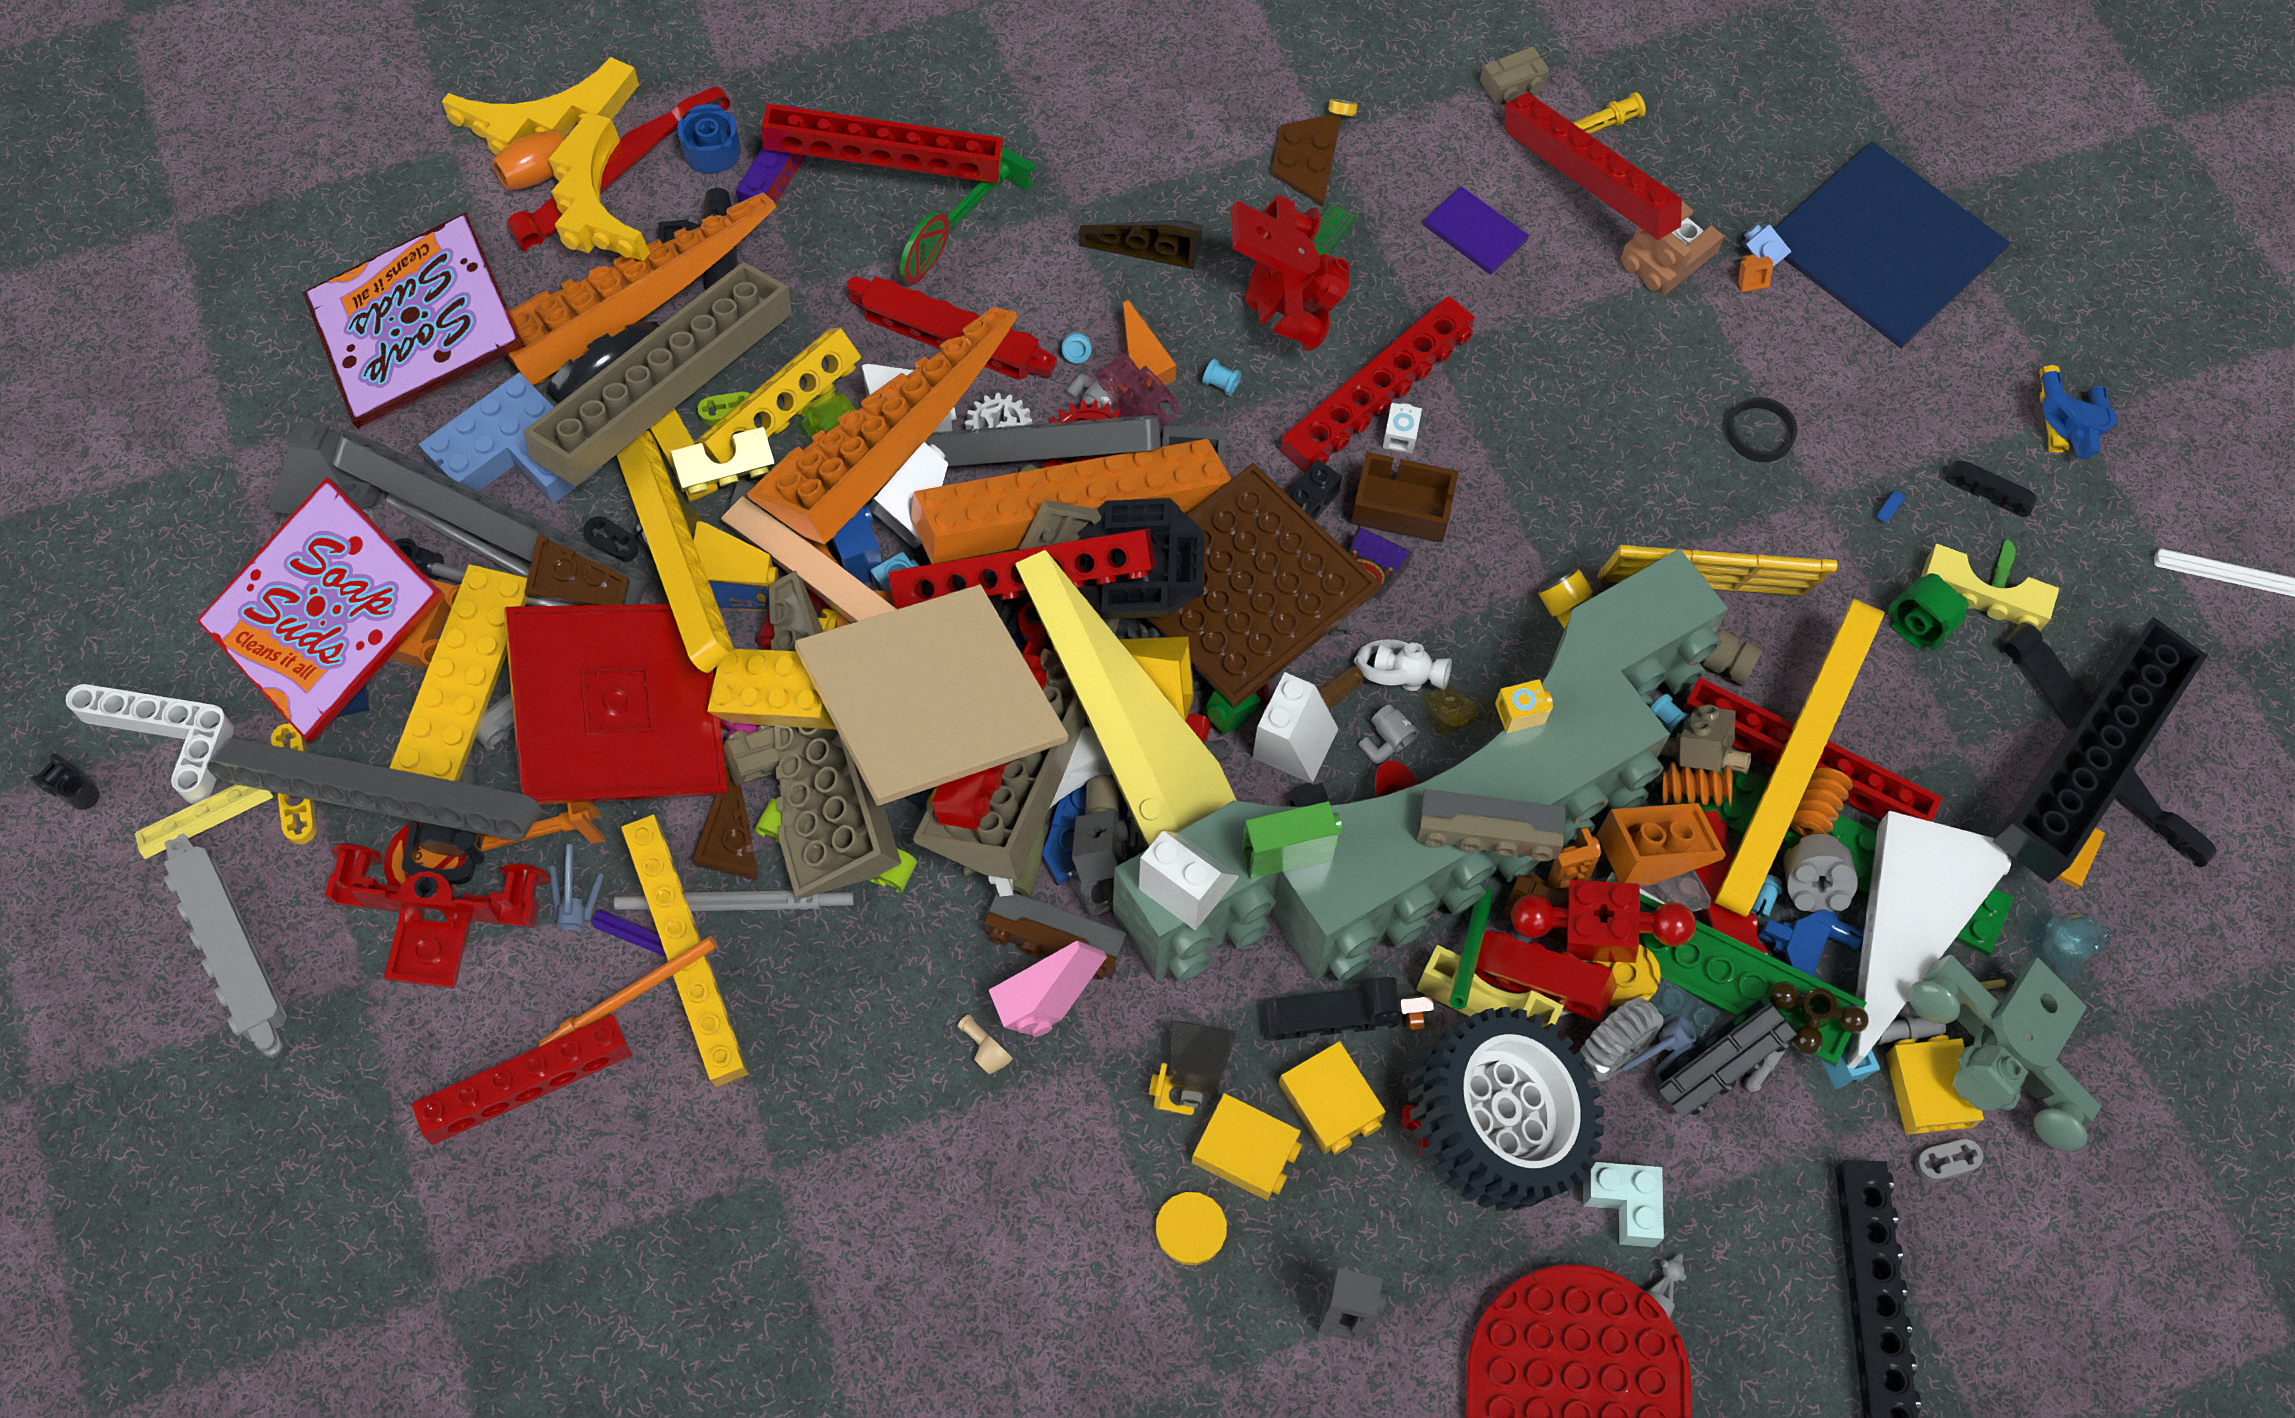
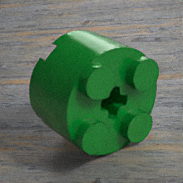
[1888,573,1969,650]

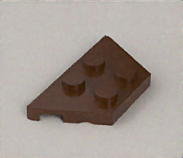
[1271,114,1342,206]

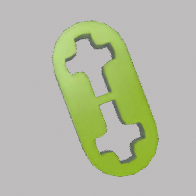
[698,392,750,426]

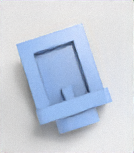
[1741,224,1791,267]

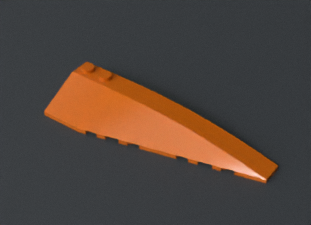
[501,192,776,385]
[747,307,1018,544]

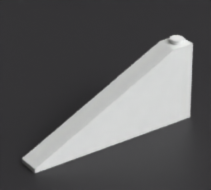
[1847,811,2012,1069]

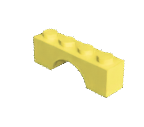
[1921,544,2059,631]
[1416,945,1564,1027]

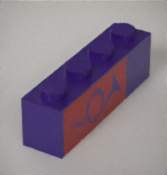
[736,104,806,220]

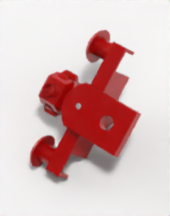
[1230,194,1350,351]

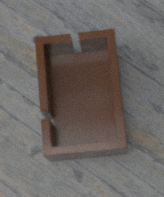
[1351,452,1459,543]

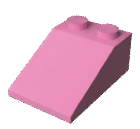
[989,941,1107,1037]

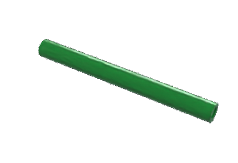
[1449,888,1493,1009]

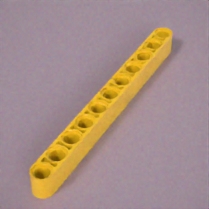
[616,430,734,673]
[1714,598,1885,918]

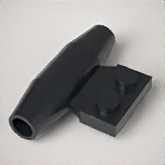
[658,188,738,289]

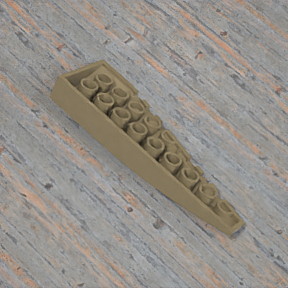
[769,570,902,899]
[913,618,1120,880]

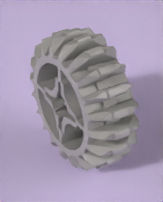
[1580,997,1664,1081]

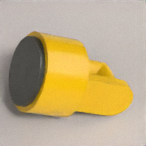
[1538,567,1593,629]

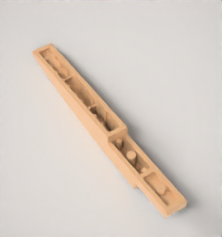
[721,496,897,623]

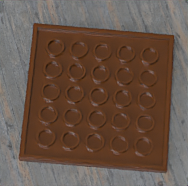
[1144,462,1382,709]

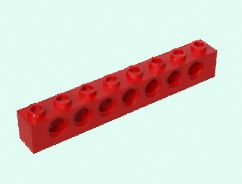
[761,103,1003,183]
[1280,295,1475,473]
[888,528,1156,610]
[1681,677,1943,822]

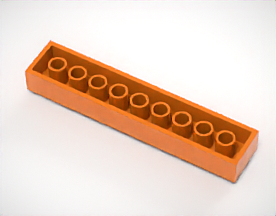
[911,439,1232,564]

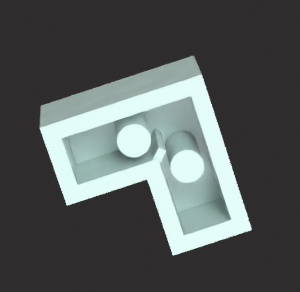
[1583,1162,1664,1247]

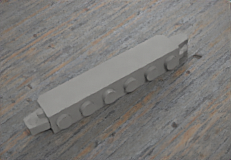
[164,833,287,1058]

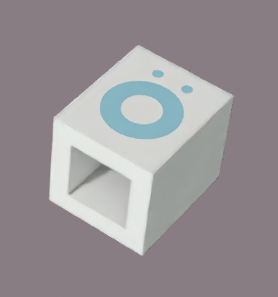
[1383,403,1422,454]

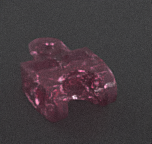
[1095,352,1180,439]

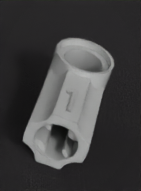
[476,692,514,751]

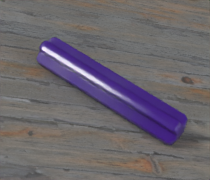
[592,909,667,957]

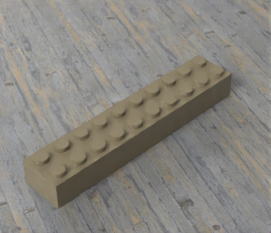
[523,261,792,487]

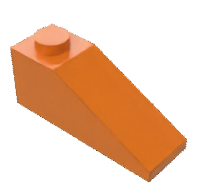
[1123,300,1177,396]

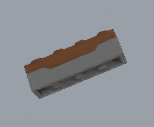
[984,891,1127,980]

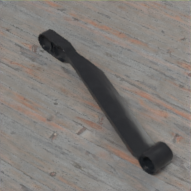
[1999,622,2217,867]

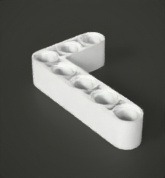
[66,684,234,804]

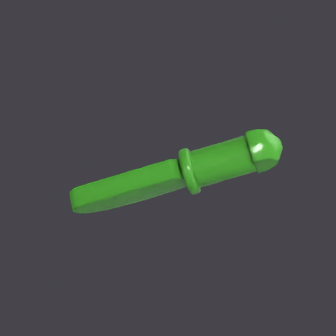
[1991,540,2016,588]

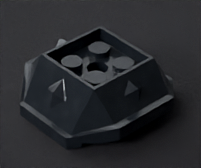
[1077,498,1205,619]

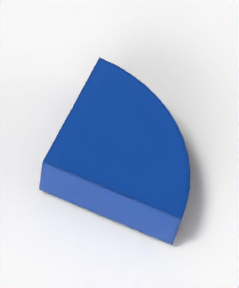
[1877,490,1908,523]

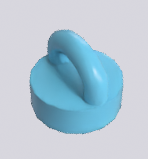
[1062,332,1092,364]

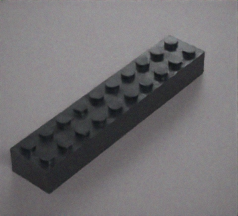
[1992,616,2208,884]

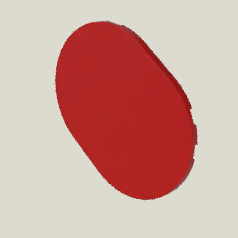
[1465,1265,1692,1418]

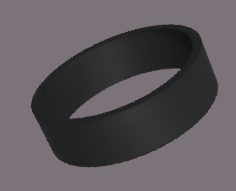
[1727,397,1798,462]

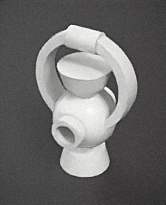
[1354,639,1452,691]

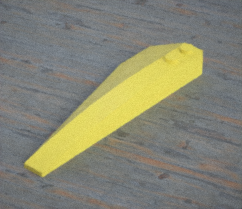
[1015,550,1237,849]

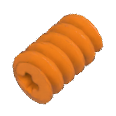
[1663,762,1733,807]
[1790,768,1853,837]

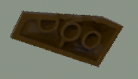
[1079,220,1203,270]

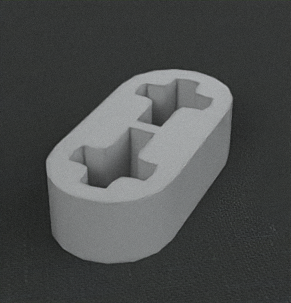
[1915,1139,1983,1182]

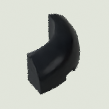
[546,322,660,402]

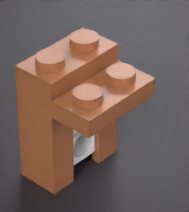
[1620,201,1725,296]

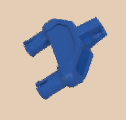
[2041,371,2118,460]
[1758,909,1864,991]

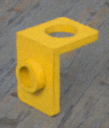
[1149,1063,1199,1115]

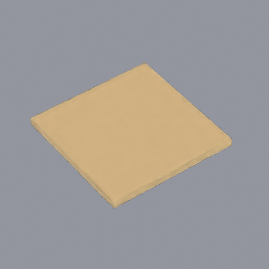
[795,584,1068,806]

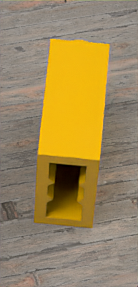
[1885,1035,1984,1135]
[1279,1041,1386,1155]
[1192,1093,1303,1201]

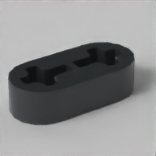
[583,516,639,563]

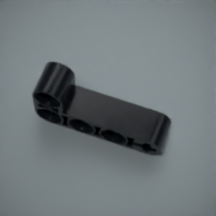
[1261,977,1403,1041]

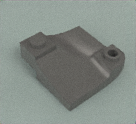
[269,422,382,514]

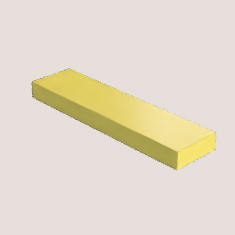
[135,784,273,859]

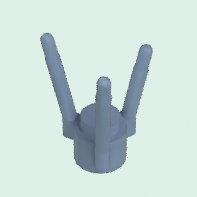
[549,844,604,930]
[1621,1014,1696,1074]

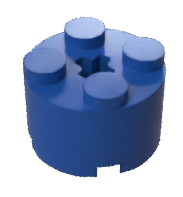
[677,104,741,173]

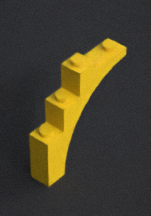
[442,57,639,156]
[548,112,650,261]

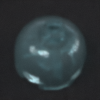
[2042,912,2113,980]

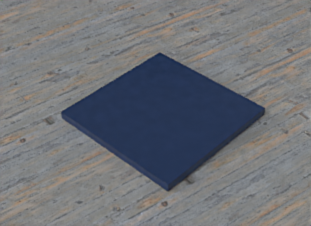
[1774,141,2010,349]

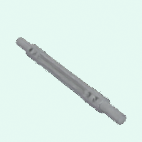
[614,890,854,913]

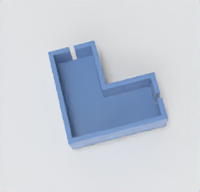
[418,372,603,504]

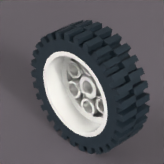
[1409,1007,1605,1211]

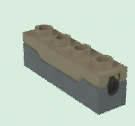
[1416,789,1566,861]

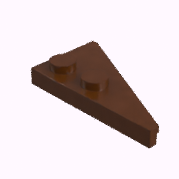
[693,766,758,880]

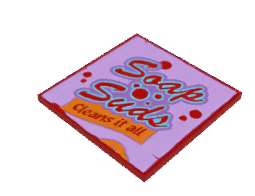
[196,477,446,743]

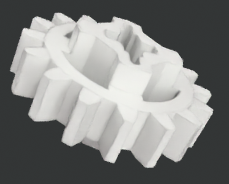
[965,393,1032,430]

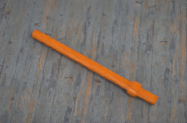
[539,936,718,1046]

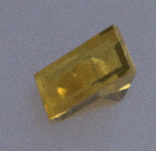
[1422,685,1479,736]

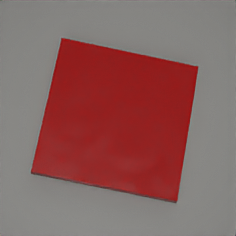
[504,604,728,804]

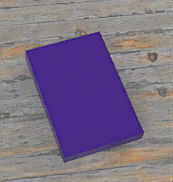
[1423,186,1529,275]

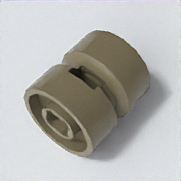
[1702,629,1763,686]

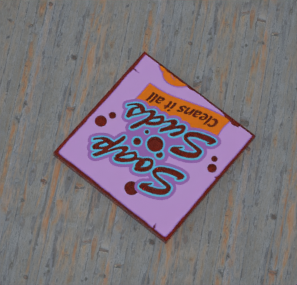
[303,212,525,428]

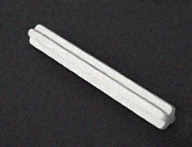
[2154,548,2295,597]

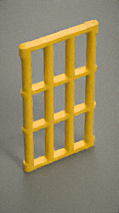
[1597,545,1837,596]

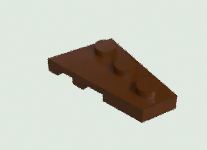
[524,533,630,605]

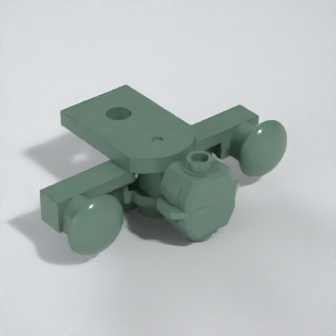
[1908,954,2101,1151]

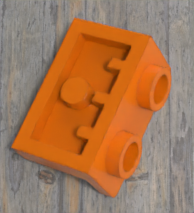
[1547,827,1601,890]

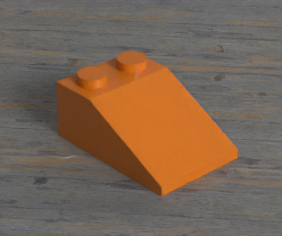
[1597,803,1726,886]

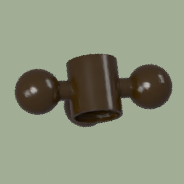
[1770,981,1869,1054]

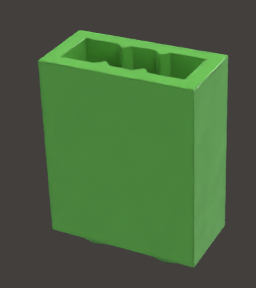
[1241,801,1343,879]

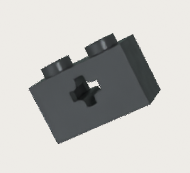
[1072,809,1128,884]

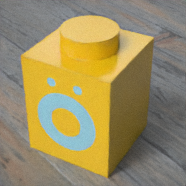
[1495,679,1553,734]

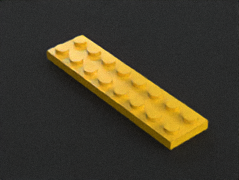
[389,564,528,782]

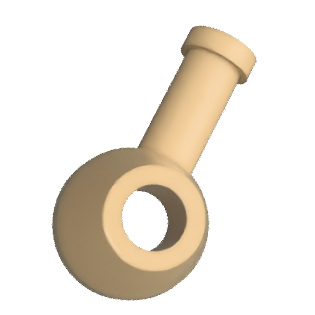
[958,1015,1013,1075]

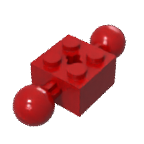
[1511,880,1696,963]

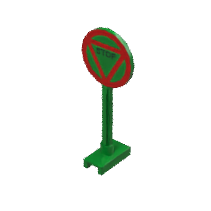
[900,147,1035,284]

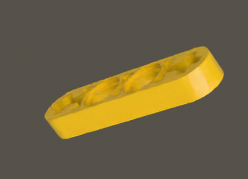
[271,723,317,845]

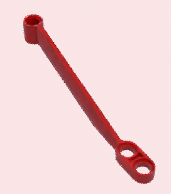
[507,87,730,251]

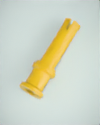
[1572,92,1646,134]

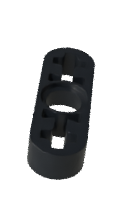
[1946,461,2037,517]

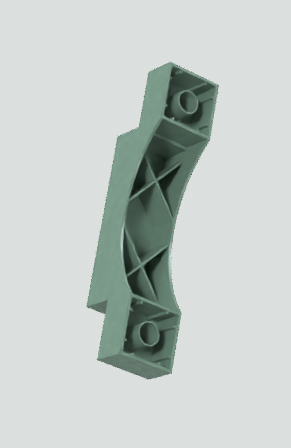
[1113,549,1728,983]

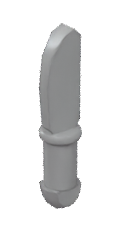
[1744,1050,1786,1092]

